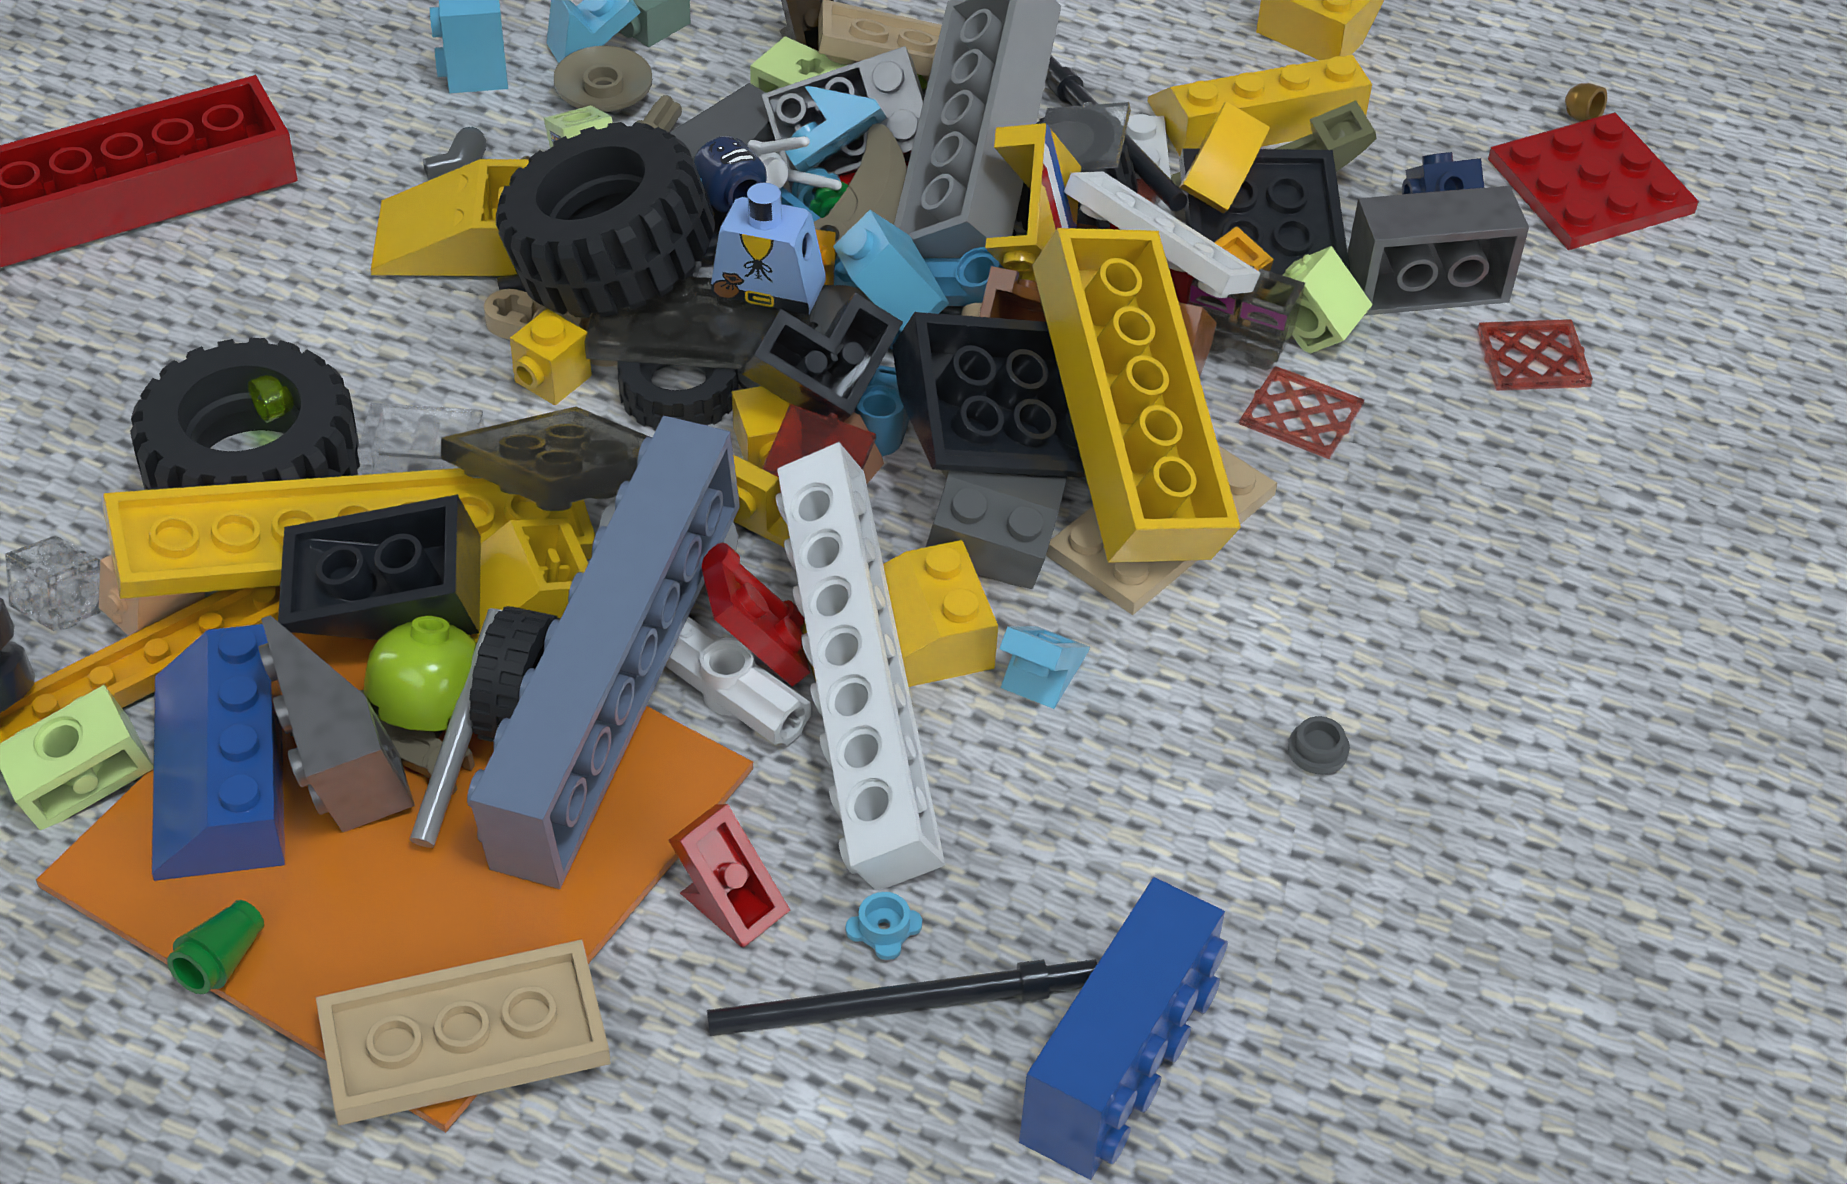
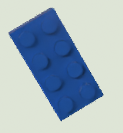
[1019,877,1228,1180]

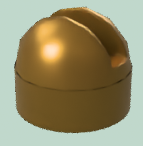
[1565,83,1607,122]

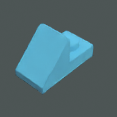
[546,0,641,63]
[785,86,887,172]
[999,626,1090,709]

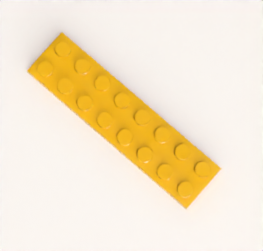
[103,460,595,599]

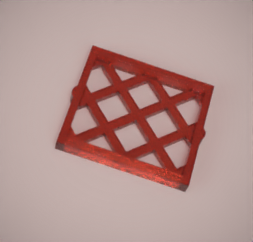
[1477,319,1593,391]
[1239,366,1365,459]

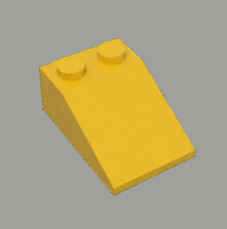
[800,540,998,687]

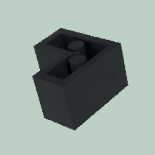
[739,292,903,430]

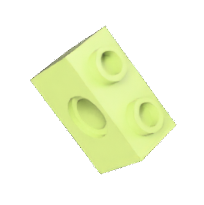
[0,685,154,830]

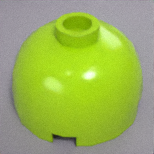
[364,616,477,731]

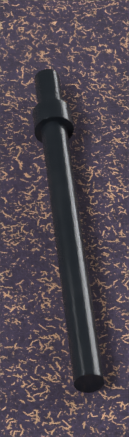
[1046,55,1188,212]
[707,959,1097,1036]

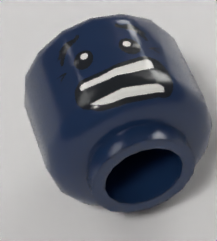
[693,136,767,214]

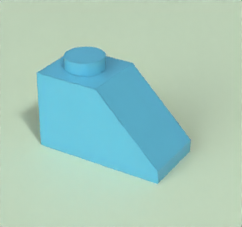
[833,210,949,332]

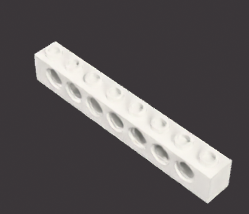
[776,442,946,889]

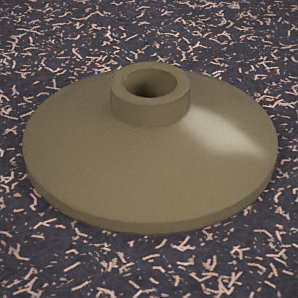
[554,46,653,112]

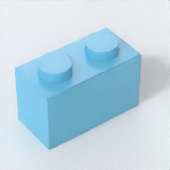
[430,0,508,93]

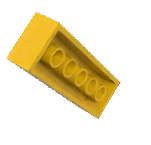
[1032,228,1241,563]

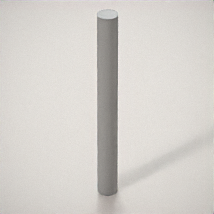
[410,608,503,848]

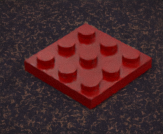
[1488,112,1699,251]

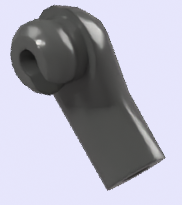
[423,127,486,180]

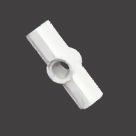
[665,617,812,746]

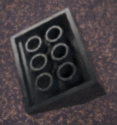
[892,312,1086,477]

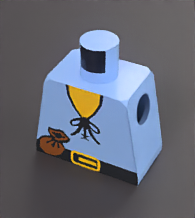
[710,183,826,315]

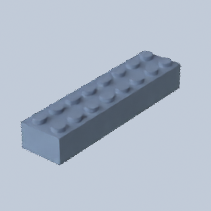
[467,415,740,889]

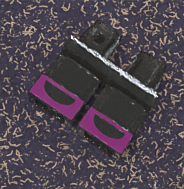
[1189,265,1306,371]

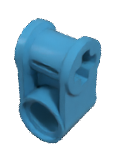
[855,365,910,456]

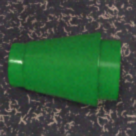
[167,900,264,995]

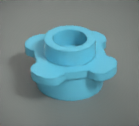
[846,892,922,960]

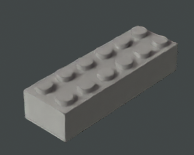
[894,0,1061,258]

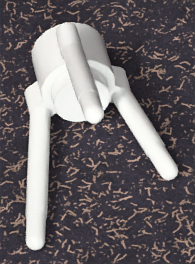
[748,136,842,190]

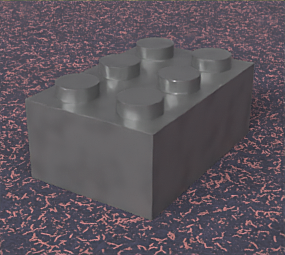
[1348,186,1529,316]

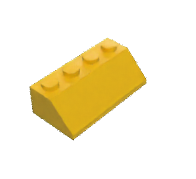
[1148,55,1372,156]

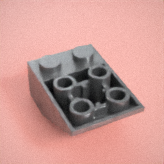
[761,46,924,191]
[259,615,415,832]

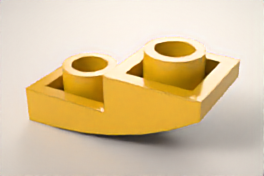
[1179,101,1270,213]

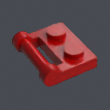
[701,542,811,687]

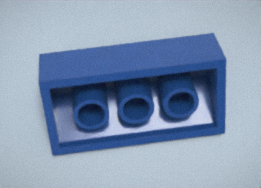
[152,624,285,881]

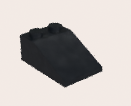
[278,494,481,640]

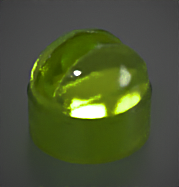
[248,375,294,423]

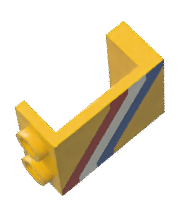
[985,123,1081,282]

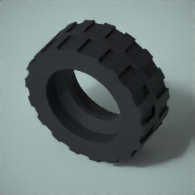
[617,322,739,431]
[469,606,561,742]

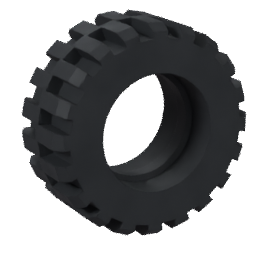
[496,122,715,318]
[130,338,361,490]

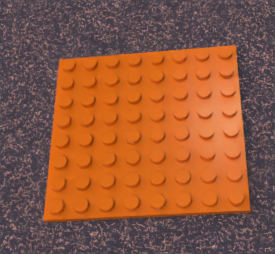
[36,633,753,1133]

